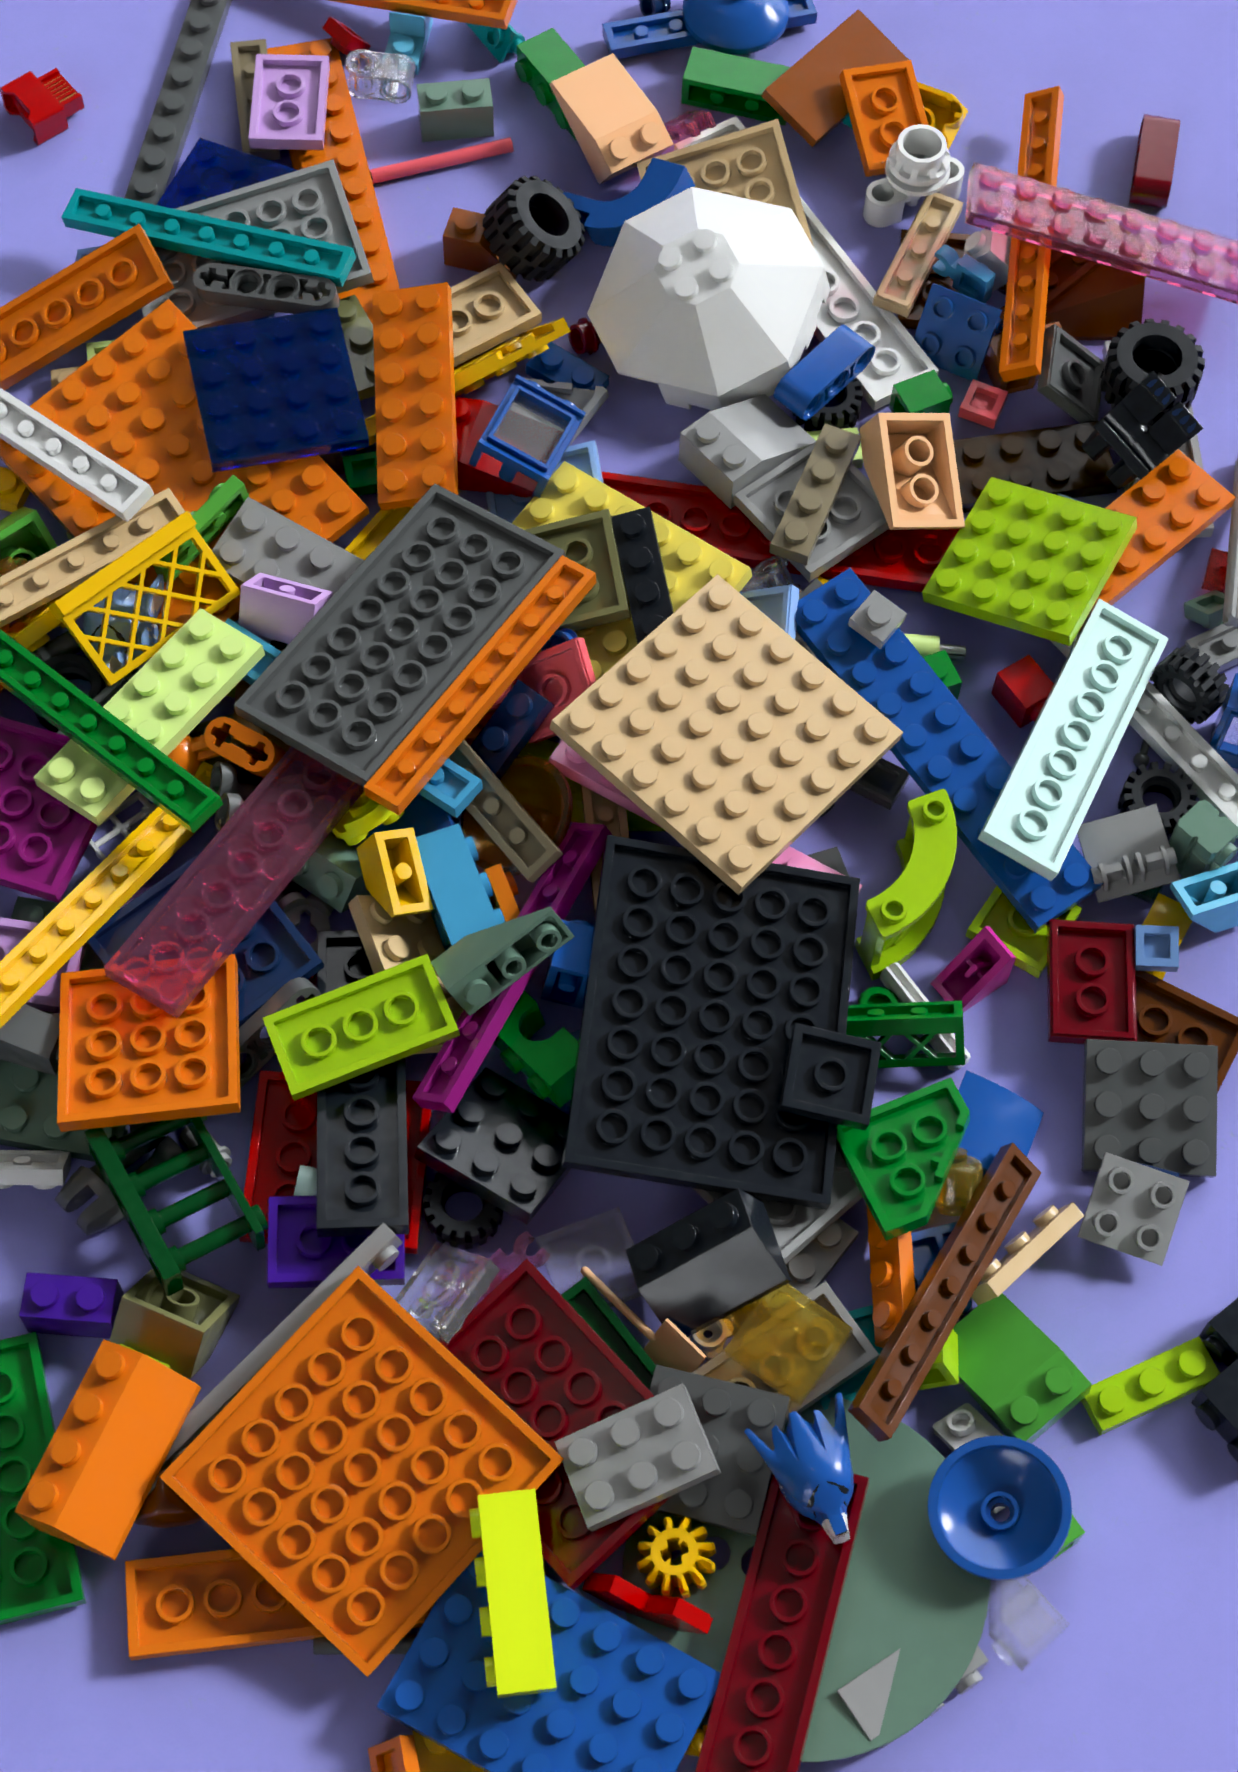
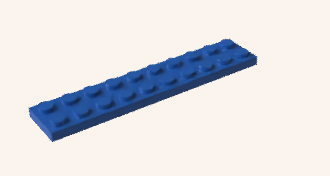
[795,567,1103,933]

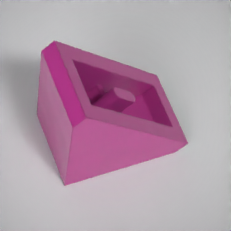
[930,926,1016,1012]

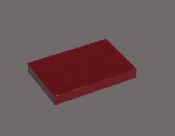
[1047,919,1137,1044]

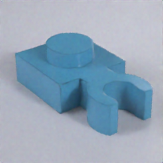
[932,244,996,303]

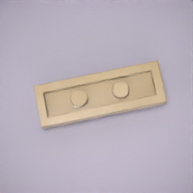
[971,1202,1084,1305]

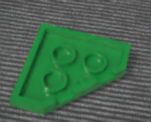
[836,1077,970,1241]

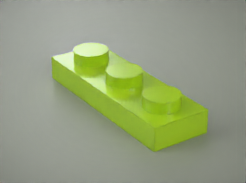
[1081,1336,1220,1435]

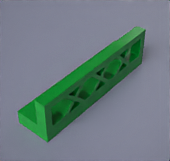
[846,1000,965,1068]

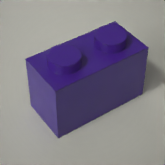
[19,1272,124,1339]

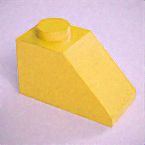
[356,827,433,917]

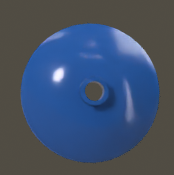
[682,0,789,54]
[928,1435,1072,1581]

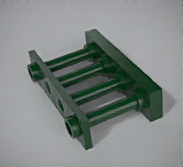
[84,1116,269,1297]

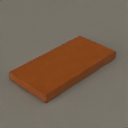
[761,9,909,148]

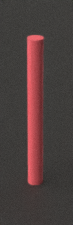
[369,137,514,184]

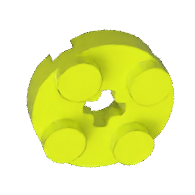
[326,785,405,846]

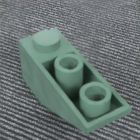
[431,906,575,1016]

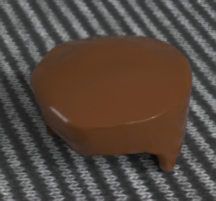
[134,1470,202,1528]

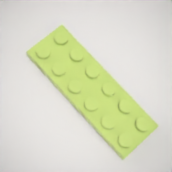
[34,608,265,826]

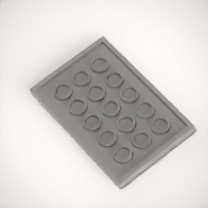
[141,159,374,335]

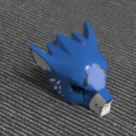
[744,1393,854,1545]

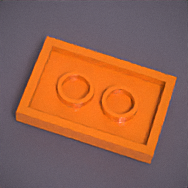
[839,60,929,177]

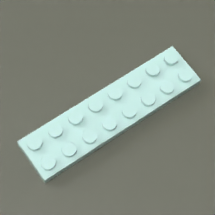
[977,599,1169,881]

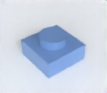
[1134,925,1179,972]

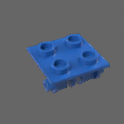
[914,283,1004,381]

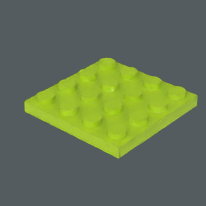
[922,477,1137,646]

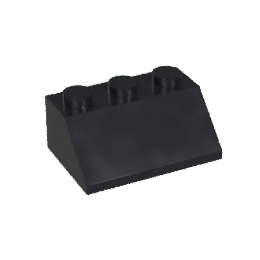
[625,1188,792,1337]

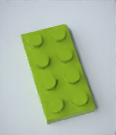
[263,954,460,1101]

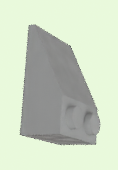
[679,394,816,509]

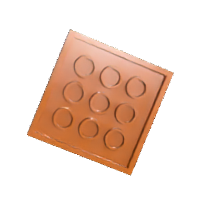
[57,954,241,1132]

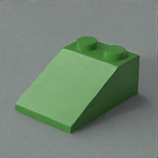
[953,1293,1092,1444]

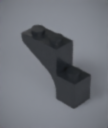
[1191,1298,1238,1462]

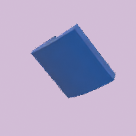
[954,1070,1044,1178]

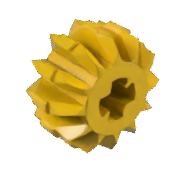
[637,1516,716,1599]

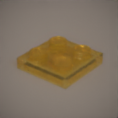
[724,1284,853,1406]

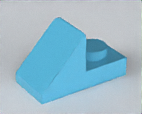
[383,12,433,75]

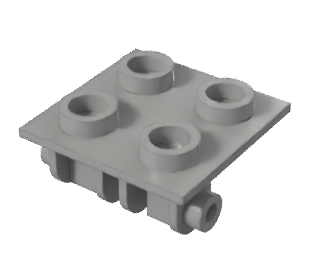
[1077,804,1180,903]
[1077,1152,1190,1266]

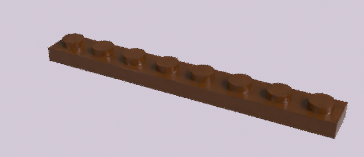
[848,1142,1041,1442]

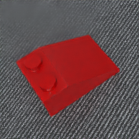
[455,397,563,498]

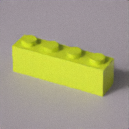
[469,1488,557,1698]

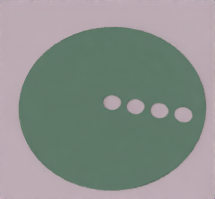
[622,1397,990,1763]

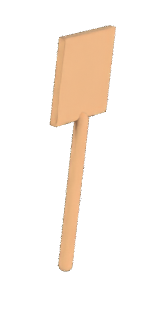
[580,1266,707,1373]

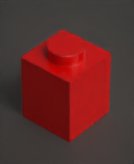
[991,654,1054,728]

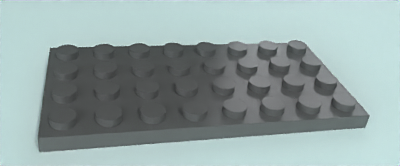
[234,483,566,787]

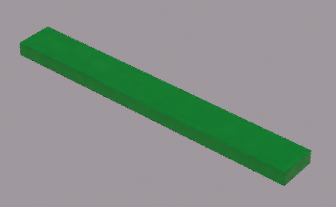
[0,629,223,833]

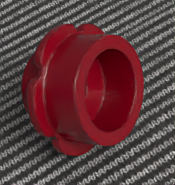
[568,318,601,355]

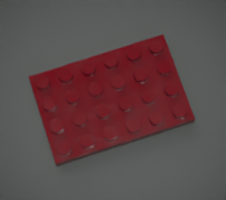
[439,1259,671,1590]

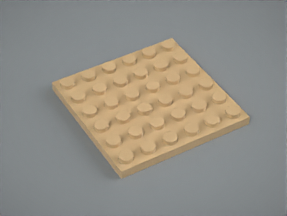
[549,574,903,895]

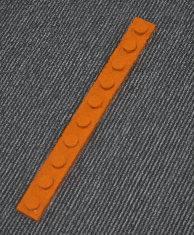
[999,85,1064,382]

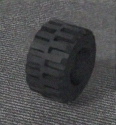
[482,176,585,282]
[1100,319,1205,425]

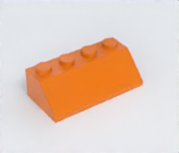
[14,1339,201,1561]

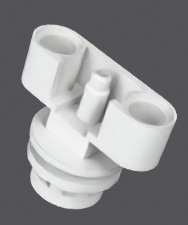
[863,124,965,228]

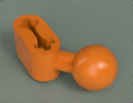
[168,716,288,780]

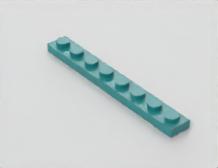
[61,188,356,288]

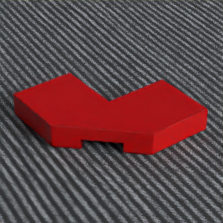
[582,1573,713,1634]

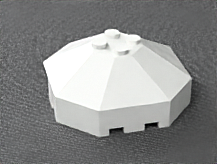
[587,187,830,411]

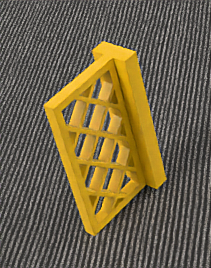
[48,510,241,687]

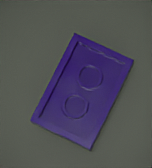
[267,1196,405,1289]

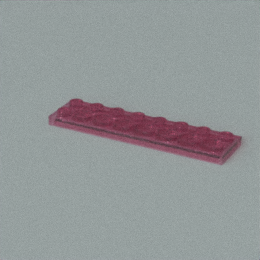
[965,162,1238,304]
[104,746,364,1019]

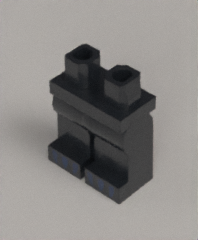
[1081,371,1204,489]

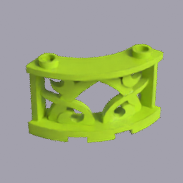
[854,789,957,981]

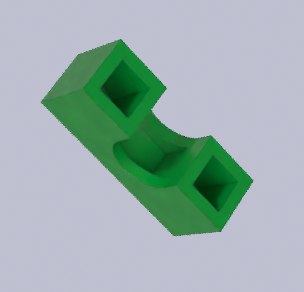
[491,990,578,1108]

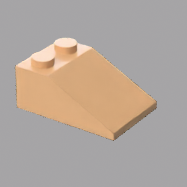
[549,53,673,184]
[859,413,965,530]

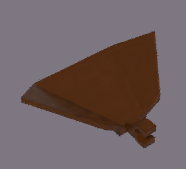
[997,200,1145,341]

